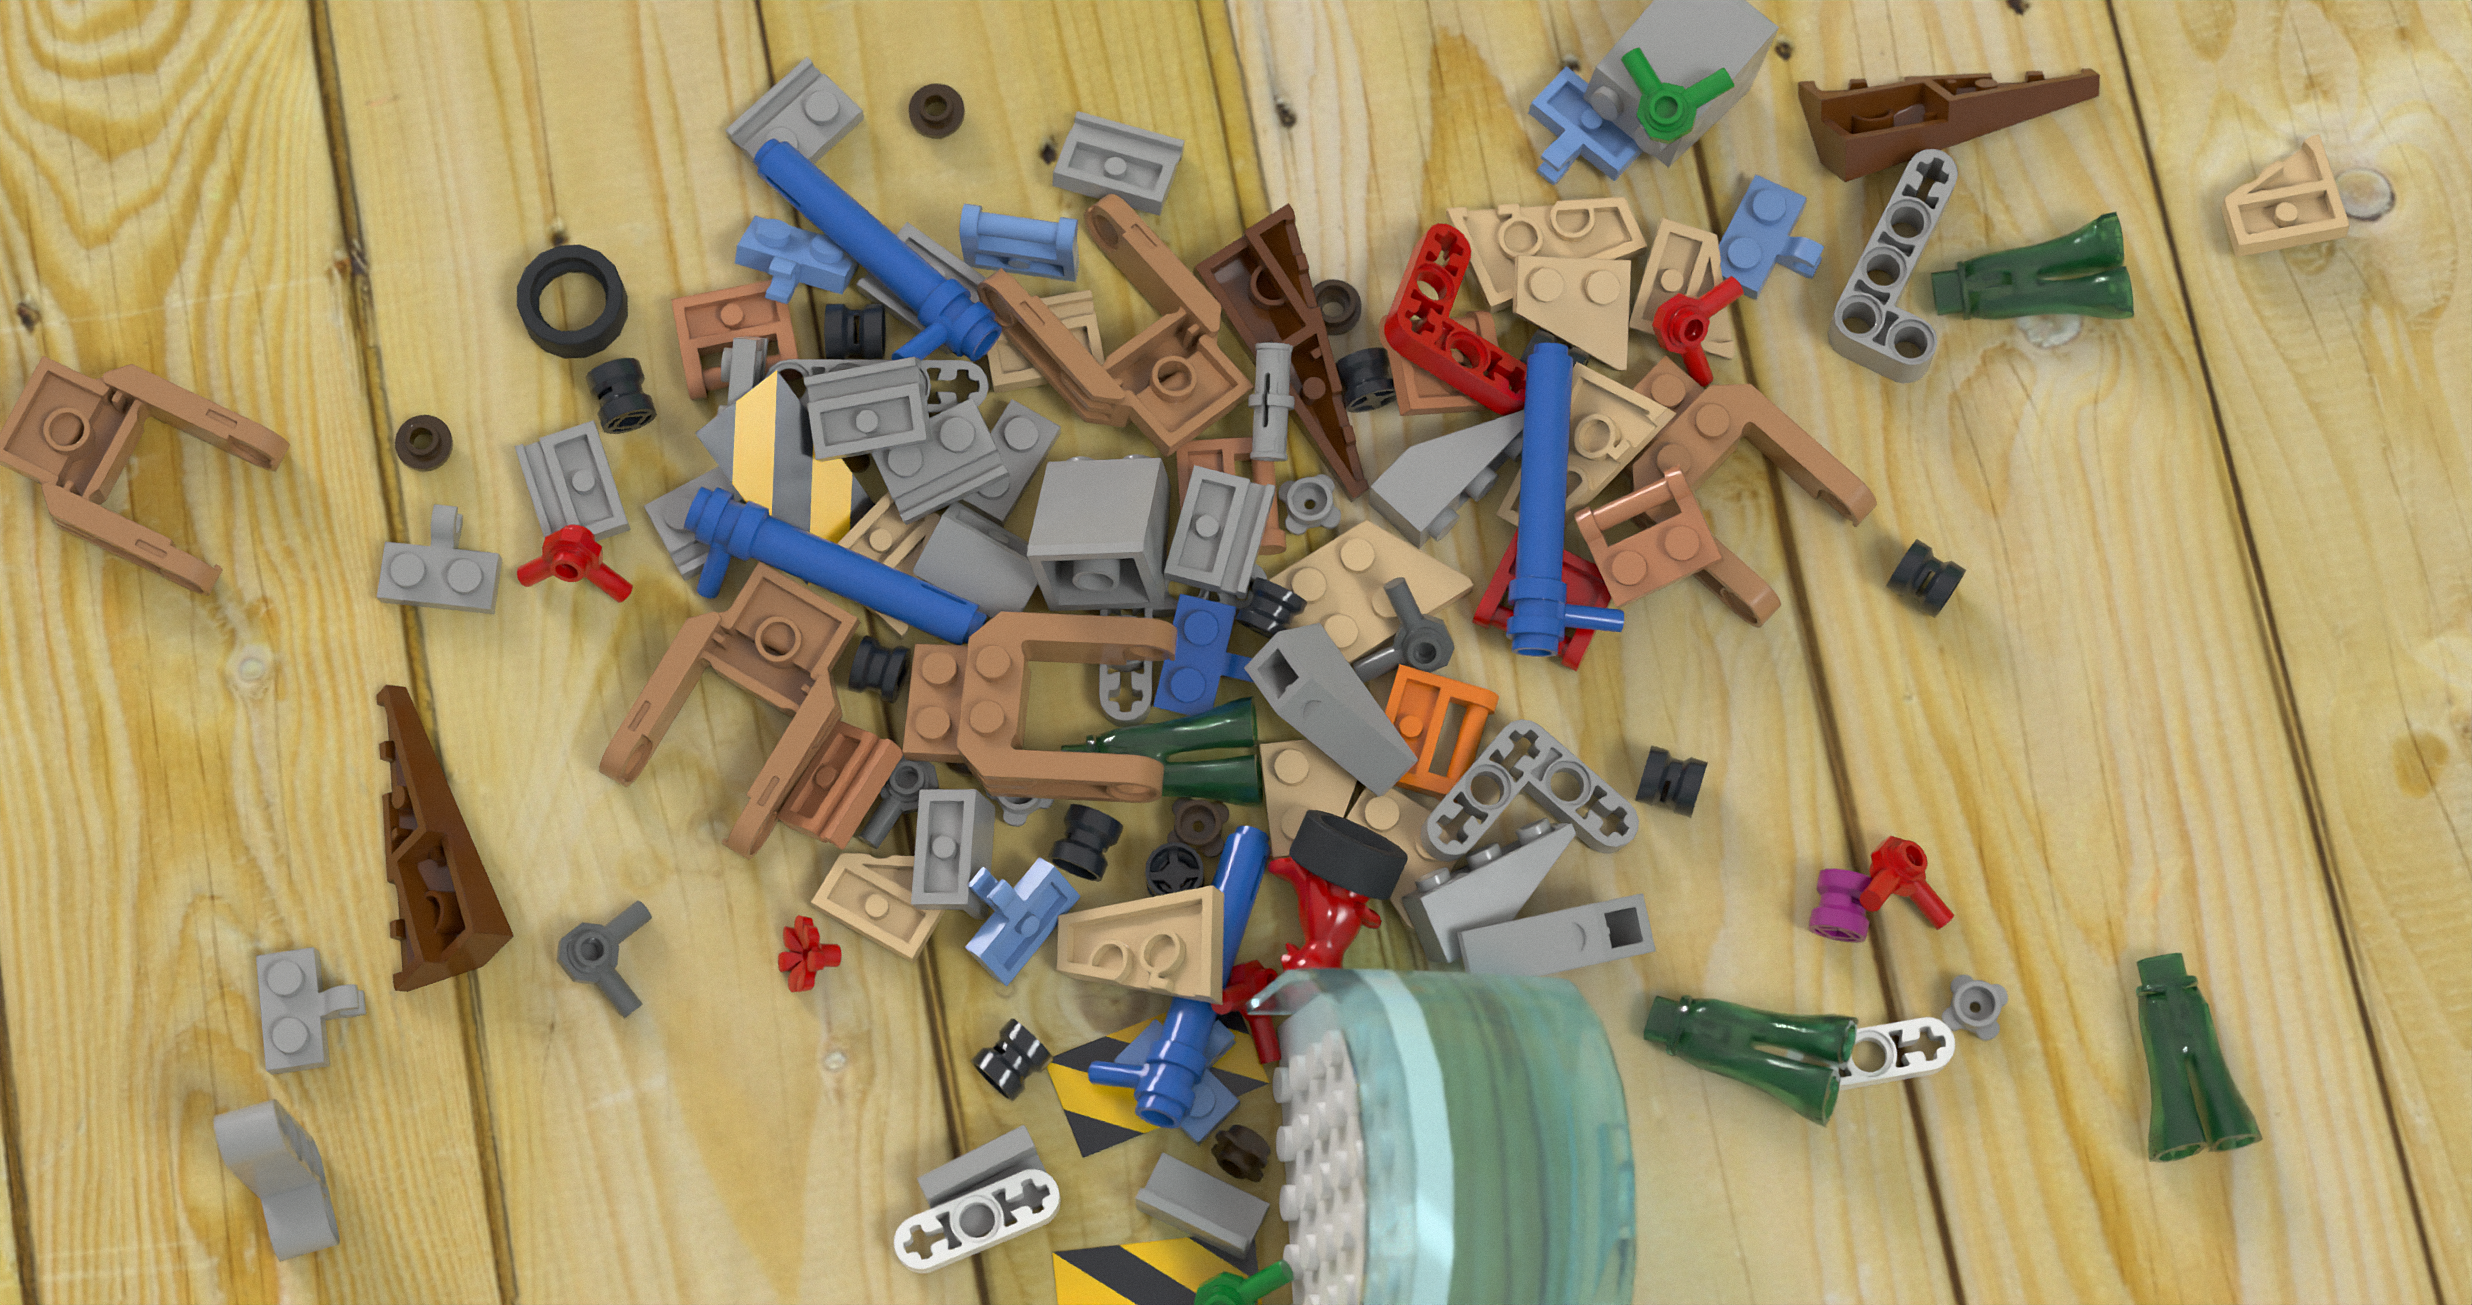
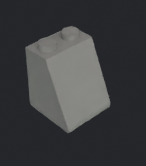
[1583,0,1779,168]
[1027,454,1171,611]

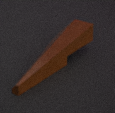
[1798,69,2100,182]
[1192,203,1369,502]
[376,685,514,992]

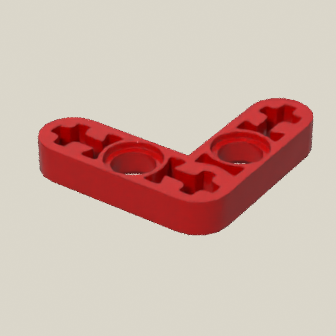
[1384,223,1527,416]

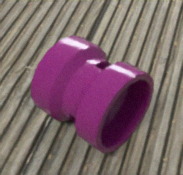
[1808,869,1873,943]

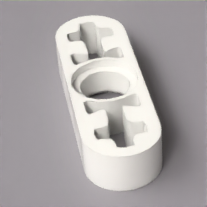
[1782,1017,1955,1096]
[894,1169,1061,1273]

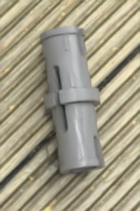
[1248,342,1295,462]

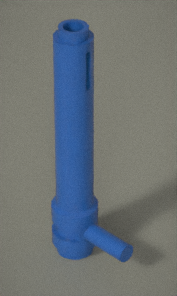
[753,138,1002,361]
[1506,343,1624,657]
[684,486,988,646]
[1088,826,1271,1129]

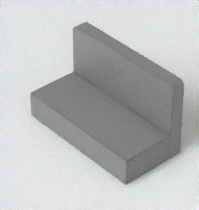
[913,502,1038,618]
[911,789,995,919]
[917,1124,1050,1249]
[1135,1152,1270,1260]

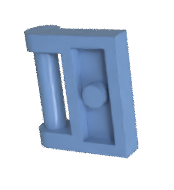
[959,204,1080,282]

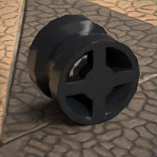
[1335,347,1397,413]
[1236,577,1308,639]
[848,635,911,704]

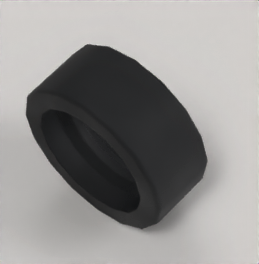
[517,245,628,359]
[1289,810,1408,900]

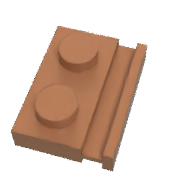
[777,720,903,850]

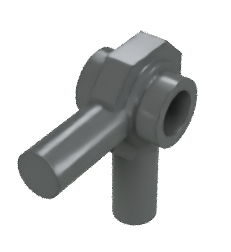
[1353,577,1455,683]
[858,755,939,849]
[556,900,652,1019]

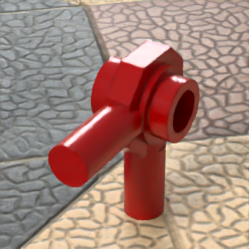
[1652,276,1744,387]
[517,524,633,603]
[1860,836,1955,930]
[1211,959,1282,1065]

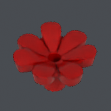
[778,915,842,992]

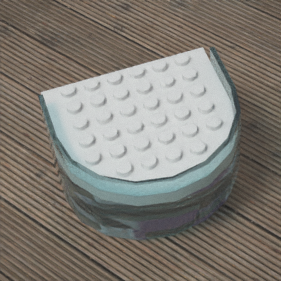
[1247,968,1638,1305]

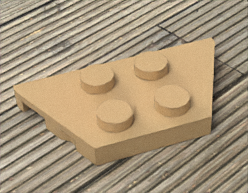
[1269,520,1474,667]

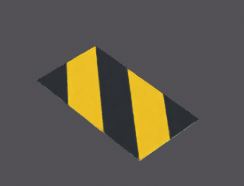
[695,370,875,586]
[1047,1011,1270,1158]
[1052,1237,1262,1305]

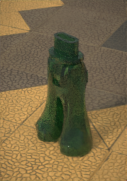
[1931,212,2134,321]
[1061,696,1263,808]
[2135,953,2262,1162]
[1644,994,1859,1128]

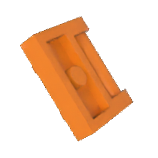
[1385,664,1499,804]

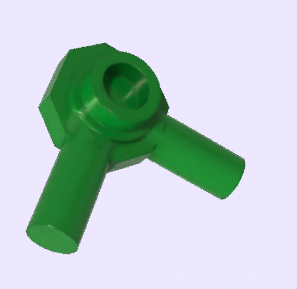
[1621,47,1735,144]
[1194,1259,1294,1305]

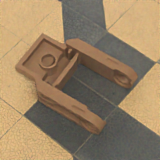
[977,194,1255,458]
[1621,355,1877,628]
[0,356,290,596]
[599,561,861,860]
[902,612,1178,803]

